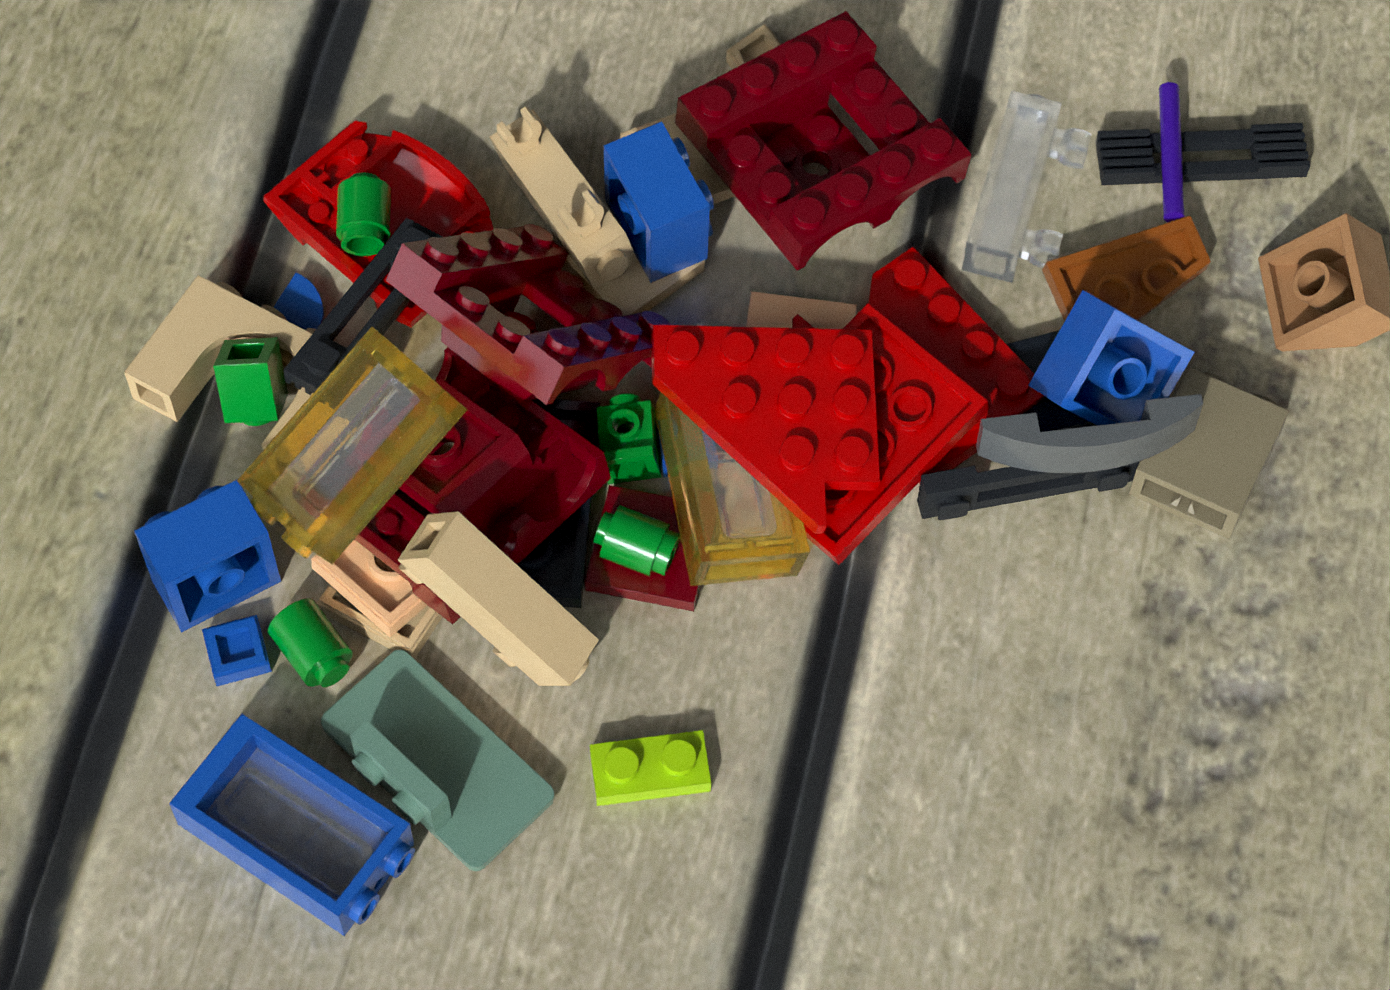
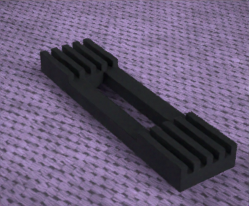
[1095,122,1311,186]
[284,218,443,406]
[917,462,1139,520]

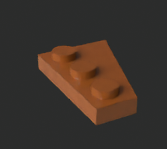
[1042,216,1211,322]

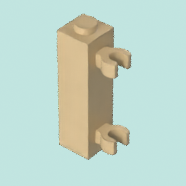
[490,107,638,290]
[398,512,599,686]

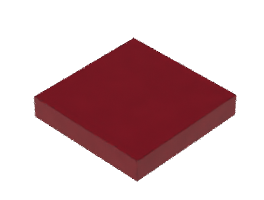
[585,485,717,612]

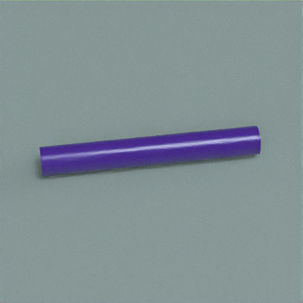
[1159,82,1185,223]

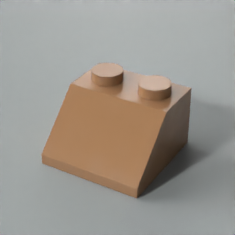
[1258,213,1390,351]

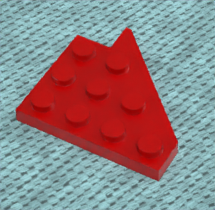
[869,247,1046,484]
[792,303,990,565]
[651,325,880,534]

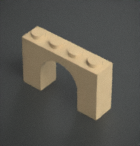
[124,275,384,483]

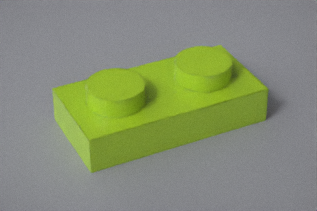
[589,730,711,806]

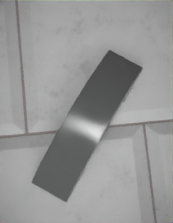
[976,394,1203,473]

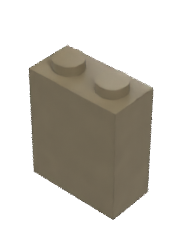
[1129,367,1289,540]

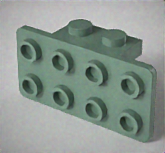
[321,650,555,871]

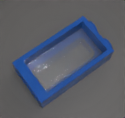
[169,714,415,936]

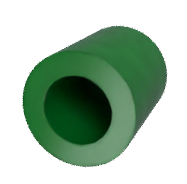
[268,598,353,687]

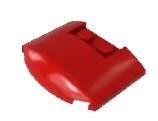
[263,120,494,327]

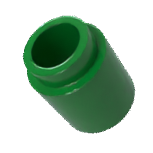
[336,172,391,256]
[593,505,681,576]

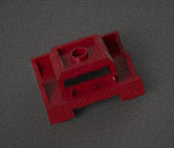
[675,11,972,271]
[385,224,671,405]
[293,347,611,625]

